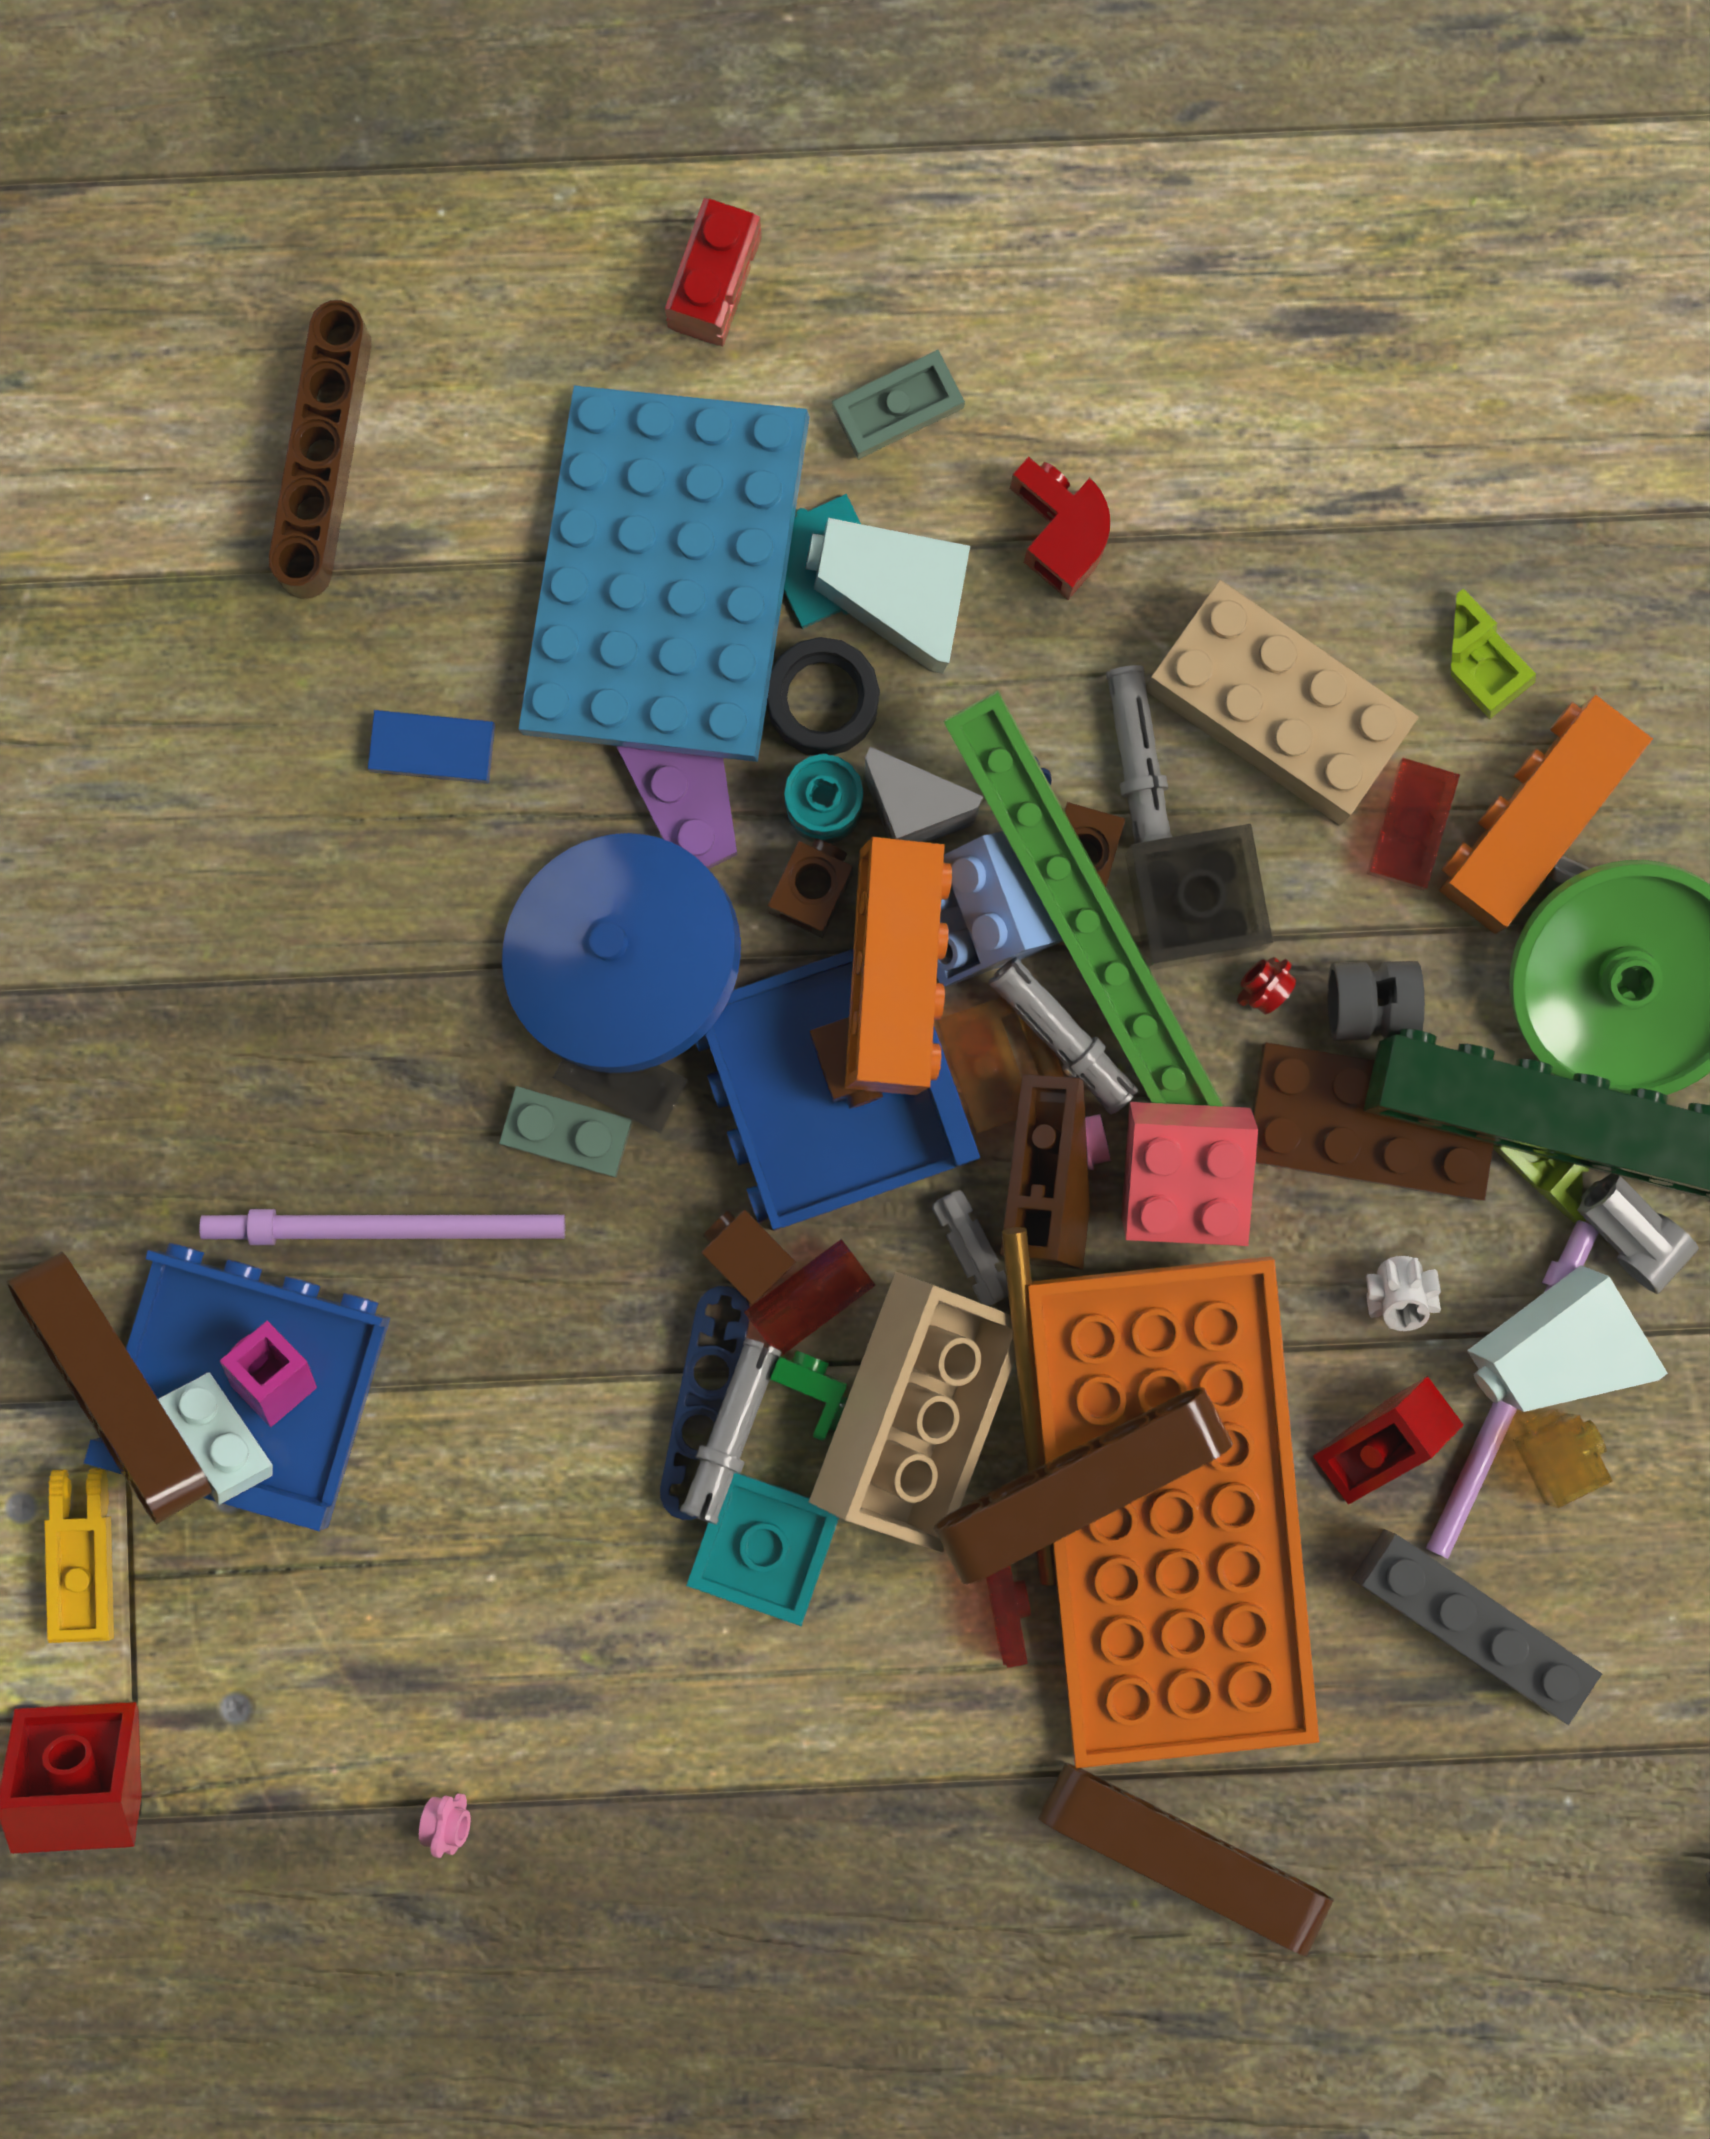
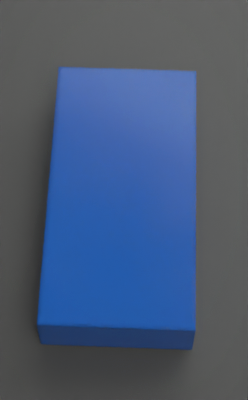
[368,710,495,784]

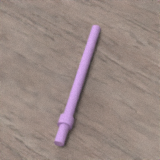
[200,1209,565,1245]
[1426,1220,1599,1559]

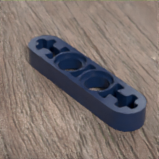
[660,1286,751,1520]

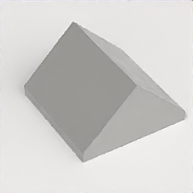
[864,747,983,843]

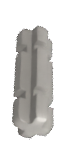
[932,1190,1009,1306]

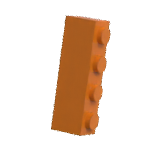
[1438,695,1653,934]
[845,837,952,1095]

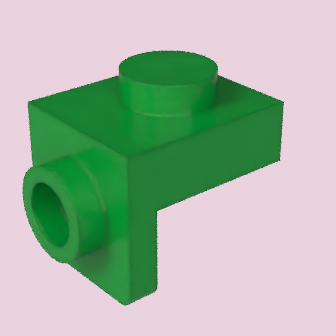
[770,1350,848,1442]

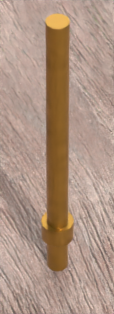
[1002,1227,1056,1585]

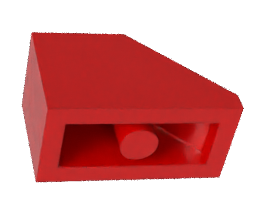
[1313,1376,1464,1505]

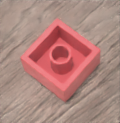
[1121,1102,1258,1246]

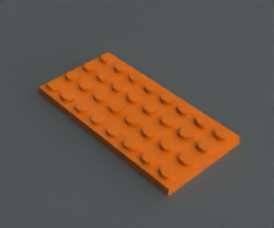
[1028,1256,1319,1768]

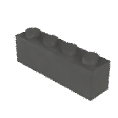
[1351,1529,1602,1725]

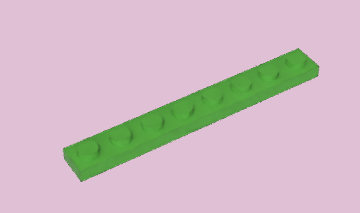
[944,690,1224,1106]

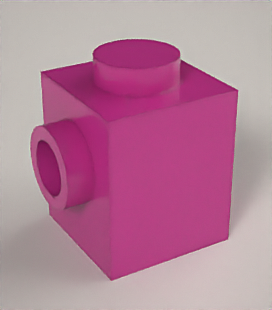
[220,1321,317,1428]

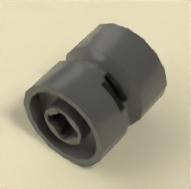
[1327,961,1425,1041]

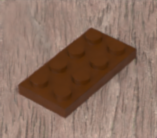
[1252,1042,1494,1201]

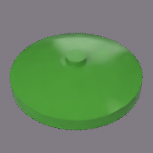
[1509,860,1710,1095]

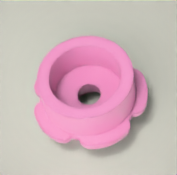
[1085,1114,1111,1170]

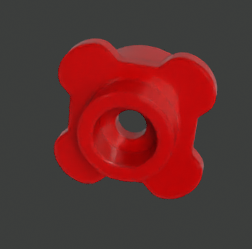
[1237,957,1296,1015]

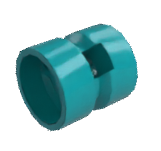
[784,754,863,843]

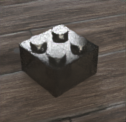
[1125,823,1273,970]

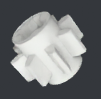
[1366,1256,1441,1331]

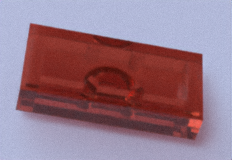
[1366,758,1460,891]
[744,1239,876,1356]
[986,1566,1031,1668]

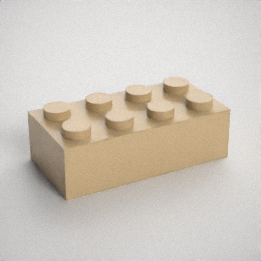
[1146,580,1419,826]
[809,1272,1015,1553]

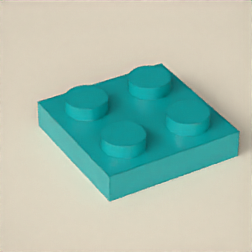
[686,1473,839,1626]

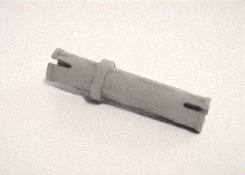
[1106,665,1173,849]
[988,957,1138,1114]
[680,1338,781,1525]

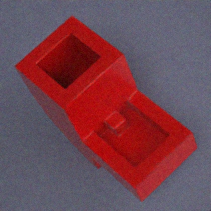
[1010,456,1110,600]

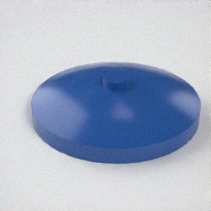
[502,833,741,1073]

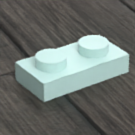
[158,1372,273,1505]

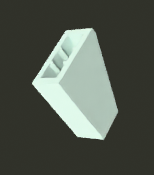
[806,518,970,674]
[1467,1265,1668,1412]

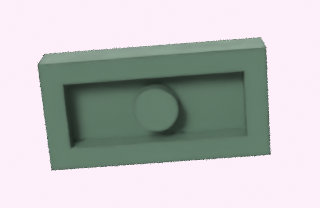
[832,350,965,460]
[499,1086,633,1178]

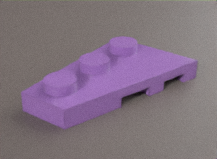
[616,746,737,869]

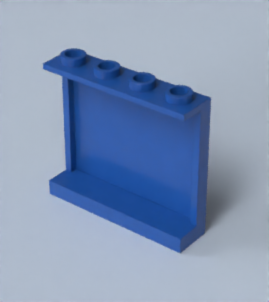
[696,949,980,1231]
[84,1242,391,1531]

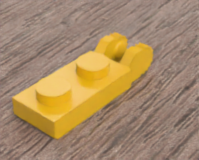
[45,1468,114,1643]

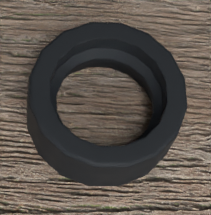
[767,637,880,755]

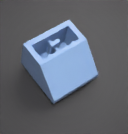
[937,831,1063,987]

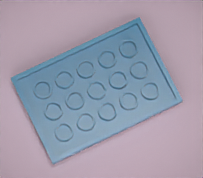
[518,386,810,762]

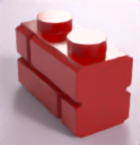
[665,198,762,346]

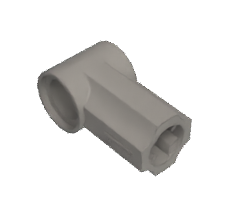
[1577,1173,1699,1294]

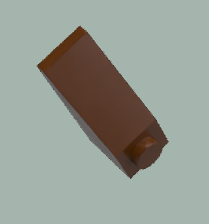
[1000,1074,1090,1269]

